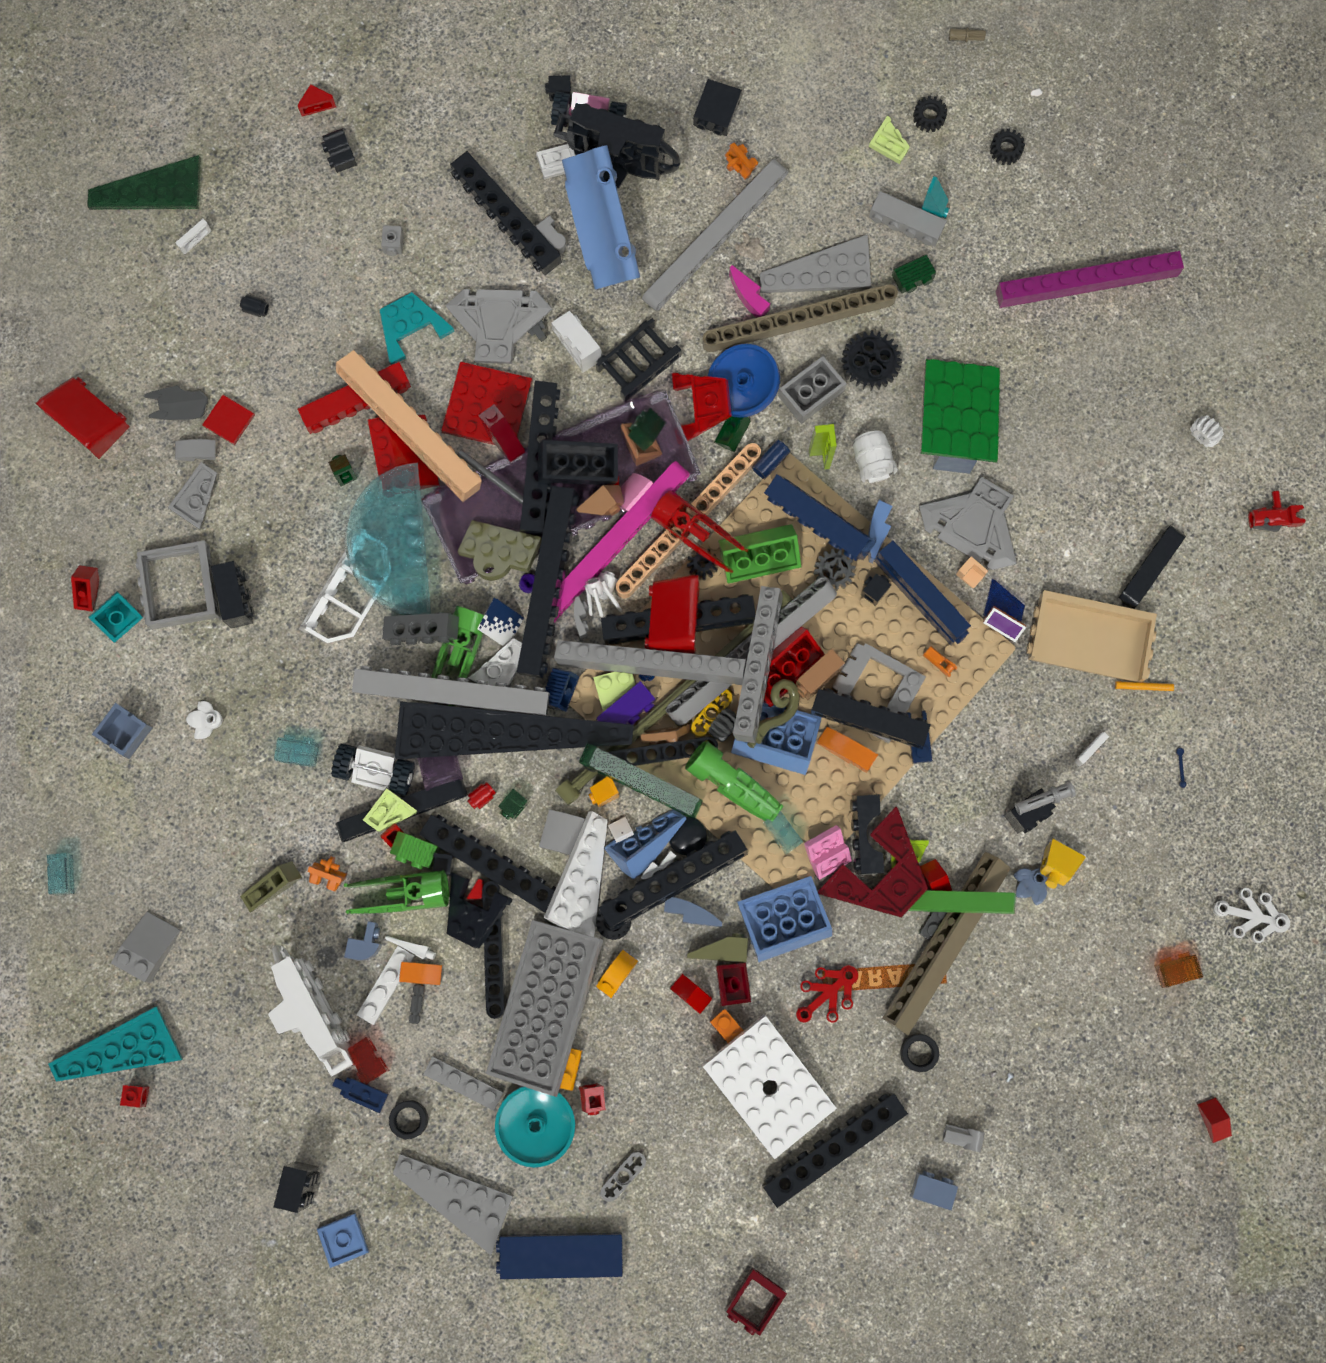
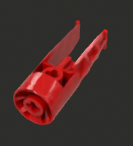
[651,490,748,573]

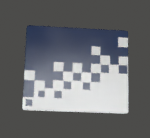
[477,597,524,647]

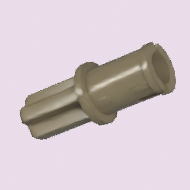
[949,27,986,43]

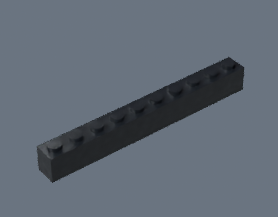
[516,486,580,679]

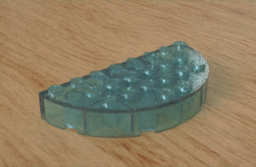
[345,463,431,615]

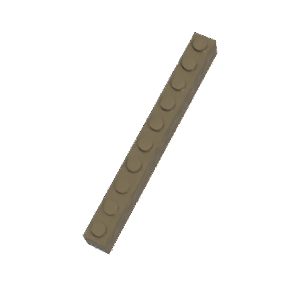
[882,852,1011,1035]

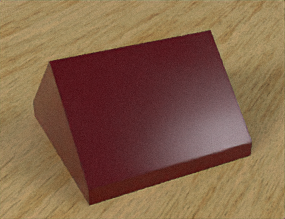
[716,963,751,1006]

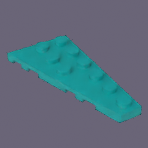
[48,1007,184,1082]

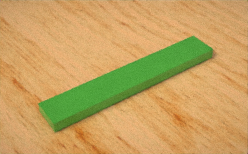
[909,891,1016,914]

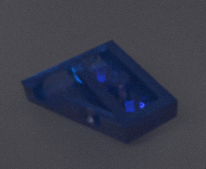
[983,579,1025,622]

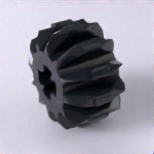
[686,549,718,581]

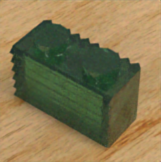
[627,408,666,451]

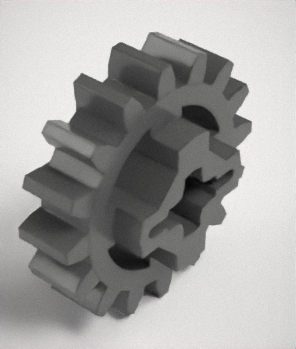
[814,549,856,591]

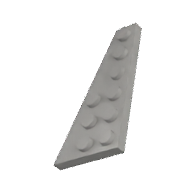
[393,1154,513,1255]

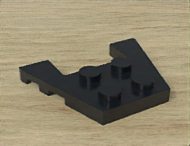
[447,873,513,949]

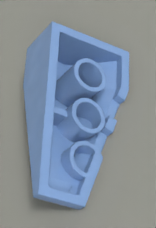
[604,810,686,880]

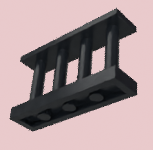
[596,318,682,402]

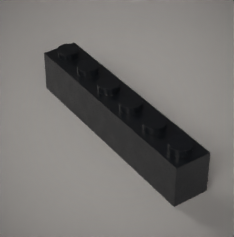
[811,688,931,749]

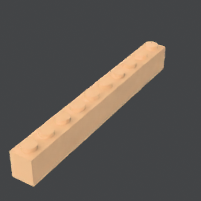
[336,350,482,502]

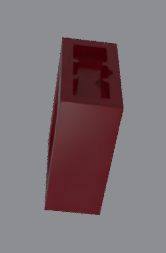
[725,1267,787,1336]

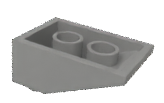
[111,912,181,983]

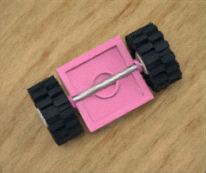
[551,91,627,127]

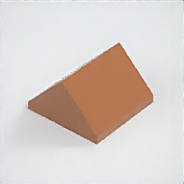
[621,421,662,466]

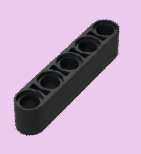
[1119,525,1186,609]

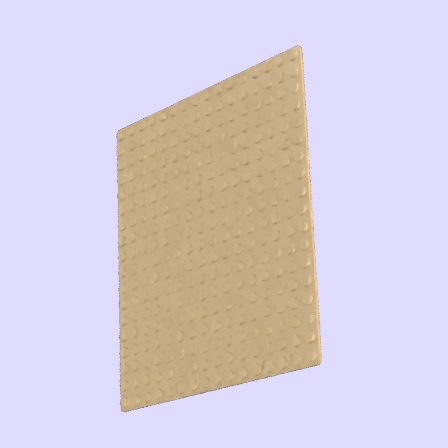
[569,453,1015,889]

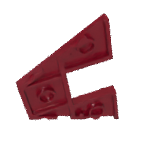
[818,807,928,918]

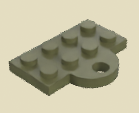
[458,520,542,581]

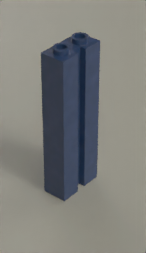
[874,540,971,645]
[496,1232,623,1279]

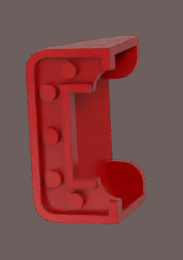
[35,377,130,459]
[645,575,700,654]

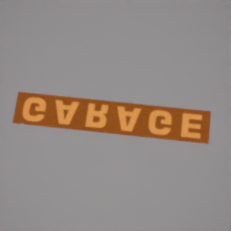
[822,964,947,992]

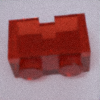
[347,1037,390,1084]

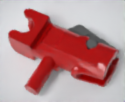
[1248,491,1306,532]

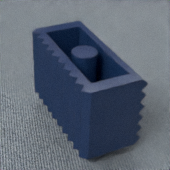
[545,668,579,712]

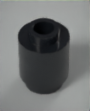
[240,294,269,317]

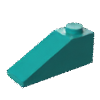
[922,176,950,219]

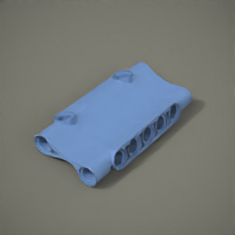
[562,145,640,289]

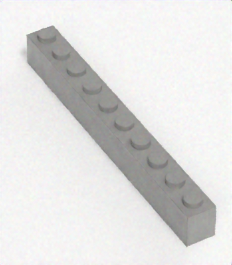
[554,640,746,685]
[352,666,550,716]

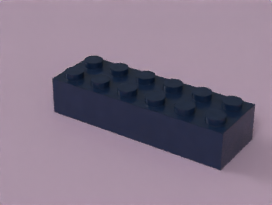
[764,474,876,561]

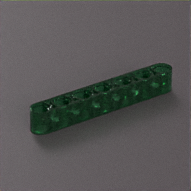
[579,744,703,819]

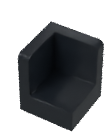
[433,853,455,876]

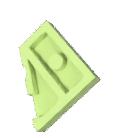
[869,116,910,164]
[593,672,635,712]
[363,788,417,832]

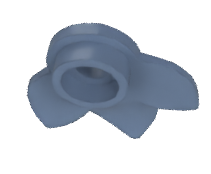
[1013,868,1047,906]

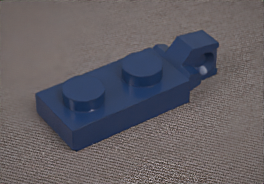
[332,1077,389,1113]

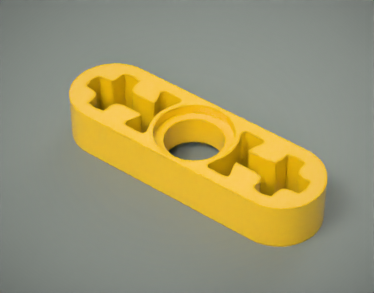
[691,689,732,738]

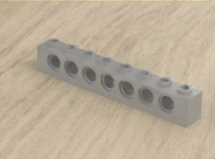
[733,586,783,743]

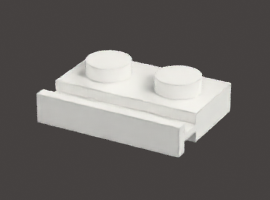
[536,144,575,179]

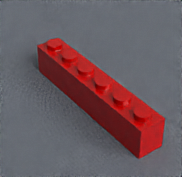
[297,362,411,434]

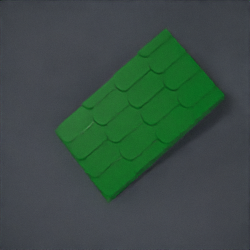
[920,359,1000,474]

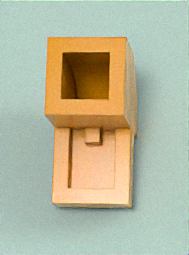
[596,950,638,998]

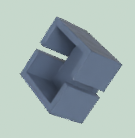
[92,703,152,759]

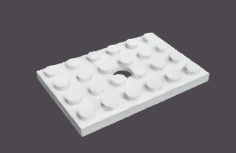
[702,1015,837,1159]

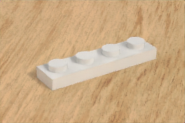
[357,946,415,1025]

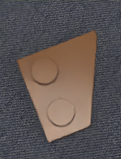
[641,723,691,744]

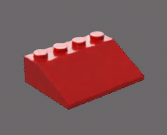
[368,414,440,497]

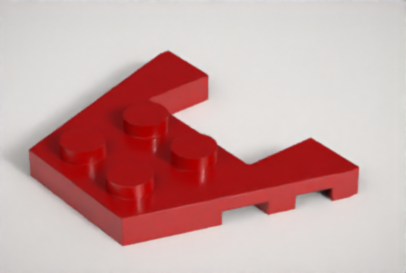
[672,373,732,444]

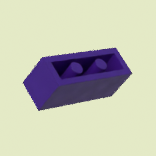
[596,681,655,725]

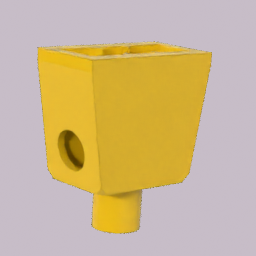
[1040,839,1086,889]

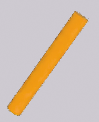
[1115,681,1174,691]

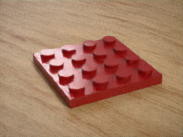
[441,362,533,445]

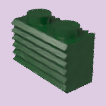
[892,254,936,294]

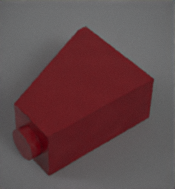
[479,404,525,463]

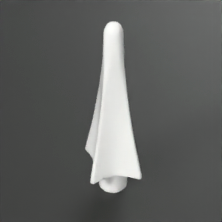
[385,936,436,960]

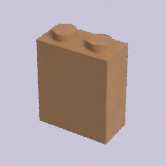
[796,649,845,700]

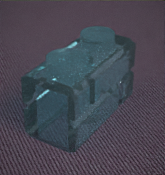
[274,735,319,767]
[763,811,803,855]
[47,853,75,896]

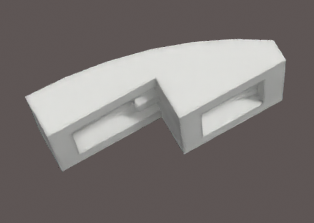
[640,851,677,880]

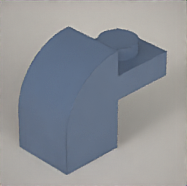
[344,921,382,961]

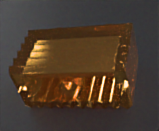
[1154,952,1203,988]

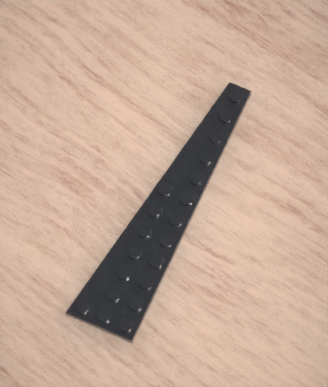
[394,701,634,760]

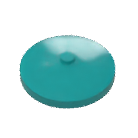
[495,1087,576,1168]

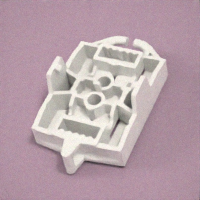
[268,945,353,1076]

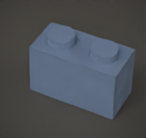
[910,1171,958,1211]

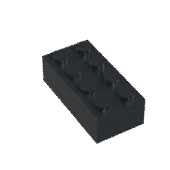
[538,440,618,485]

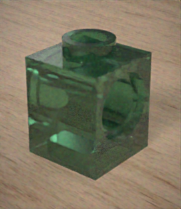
[498,789,529,821]

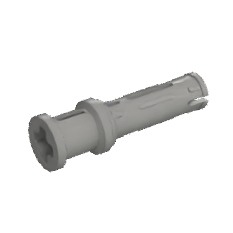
[1015,780,1076,815]

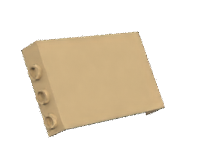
[1026,590,1157,682]

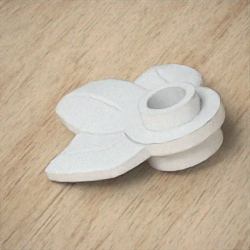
[186,701,223,739]

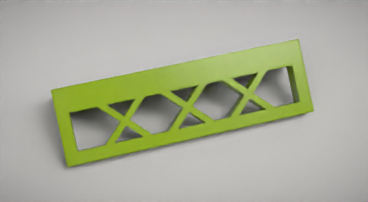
[809,424,837,470]

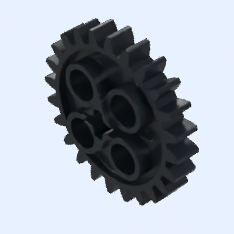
[841,330,902,391]

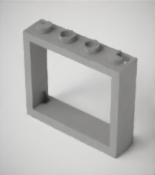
[135,540,220,630]

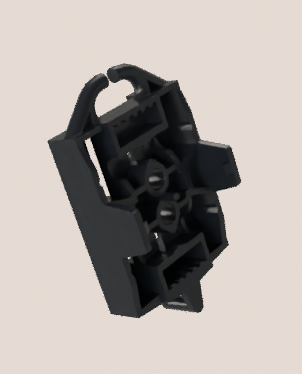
[553,102,680,188]

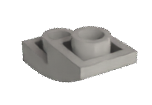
[175,439,215,461]
[574,596,589,640]

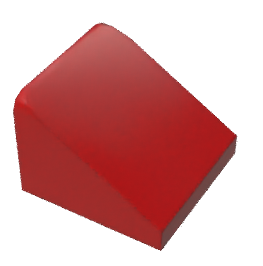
[467,879,484,900]

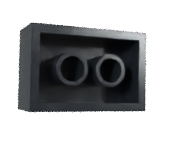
[211,561,255,629]
[273,1161,320,1213]

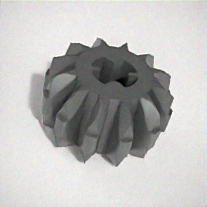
[709,708,736,742]

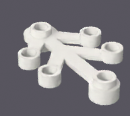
[1212,888,1290,943]

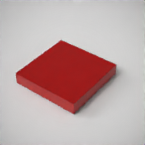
[202,395,255,446]

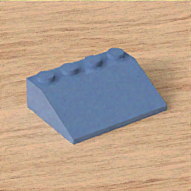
[731,701,822,775]
[737,876,832,962]

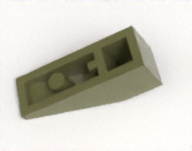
[240,861,302,913]
[687,933,748,963]

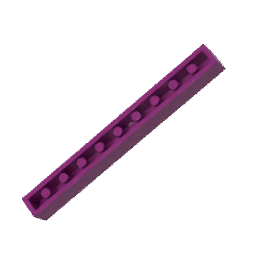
[995,251,1184,308]

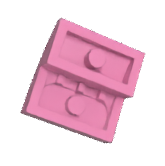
[620,473,653,511]
[804,825,852,880]

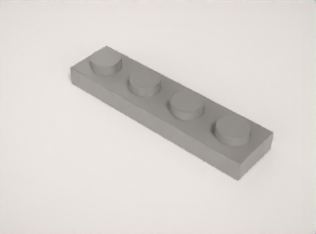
[423,1056,504,1111]

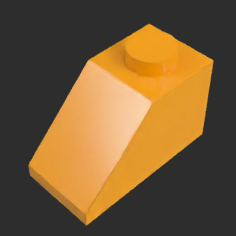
[588,776,620,807]

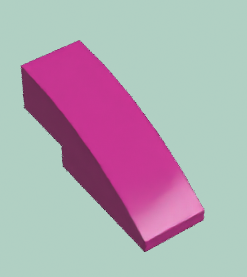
[729,265,770,318]

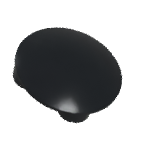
[669,817,707,855]

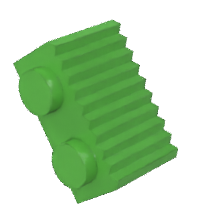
[390,831,438,870]

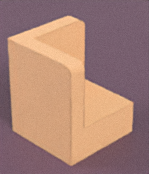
[956,557,988,588]

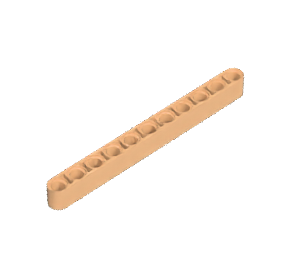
[616,443,761,599]

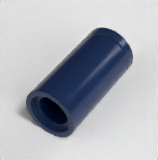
[752,439,790,480]

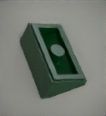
[714,416,751,452]

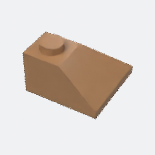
[576,485,624,516]

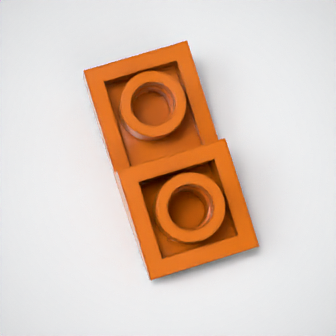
[399,962,442,985]

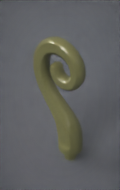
[747,679,800,748]

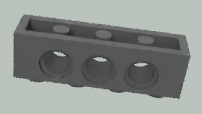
[382,613,459,645]

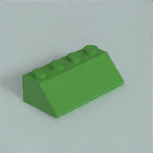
[718,524,801,584]

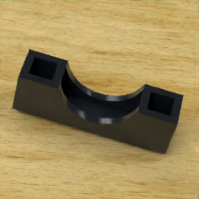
[850,794,884,874]

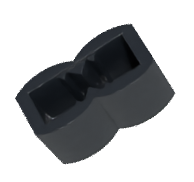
[321,128,357,173]

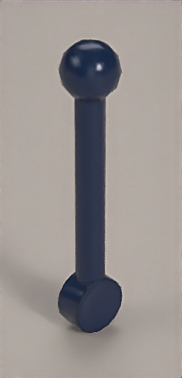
[1176,748,1187,788]

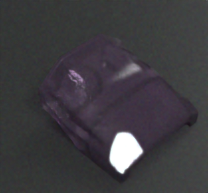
[417,756,463,791]

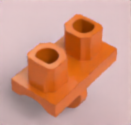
[725,142,758,180]
[307,856,347,891]

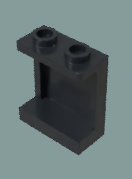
[693,79,742,136]

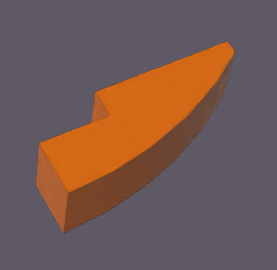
[817,727,878,773]

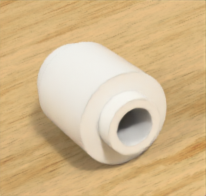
[598,571,617,600]

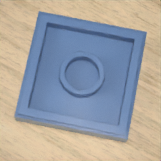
[317,1213,369,1268]

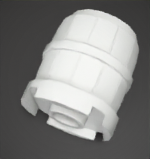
[853,431,898,483]

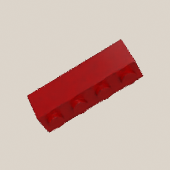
[764,626,825,708]

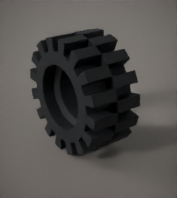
[913,96,947,133]
[990,129,1025,165]
[596,905,631,940]

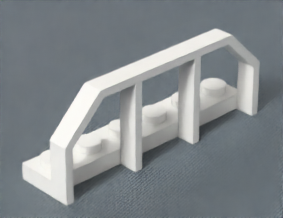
[299,531,392,643]

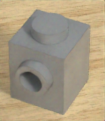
[381,225,404,256]

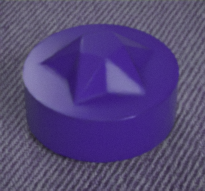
[519,573,535,593]

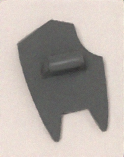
[144,385,208,420]

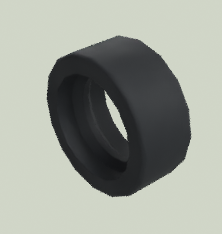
[900,1034,940,1073]
[389,1100,428,1140]

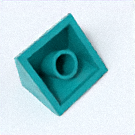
[88,591,143,643]

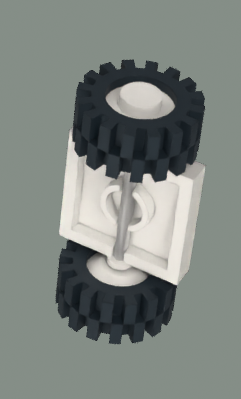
[331,743,415,796]

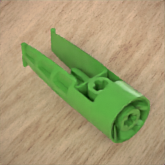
[431,606,484,706]
[685,740,783,822]
[344,870,449,914]

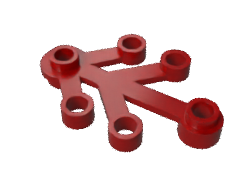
[796,965,859,1023]

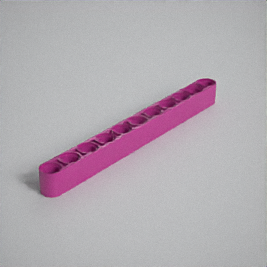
[554,461,690,622]

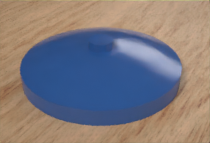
[708,344,780,417]

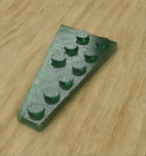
[87,155,201,210]

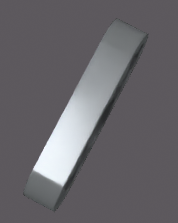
[601,1152,646,1202]

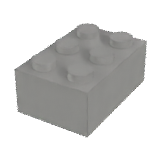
[778,356,847,424]

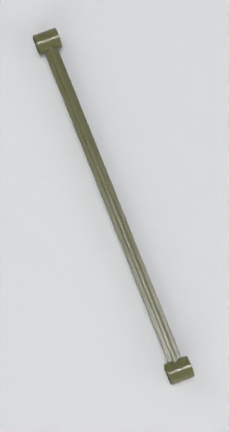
[555,590,793,805]

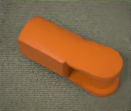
[923,646,957,677]

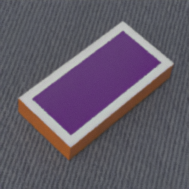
[983,606,1026,642]

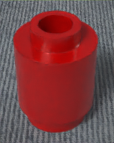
[467,781,496,809]

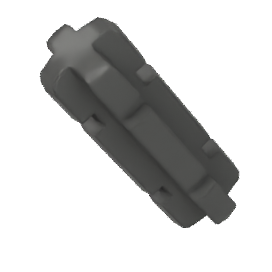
[409,985,424,1024]

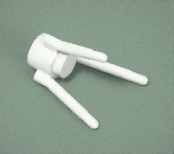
[584,577,622,617]

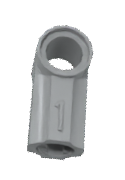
[942,1124,985,1153]

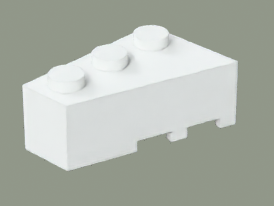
[551,311,602,373]

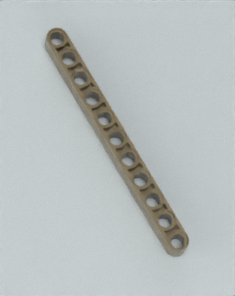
[702,284,898,352]

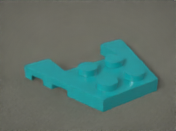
[379,292,455,365]

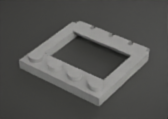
[832,643,926,744]

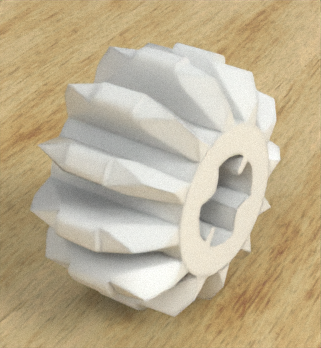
[1190,415,1224,447]

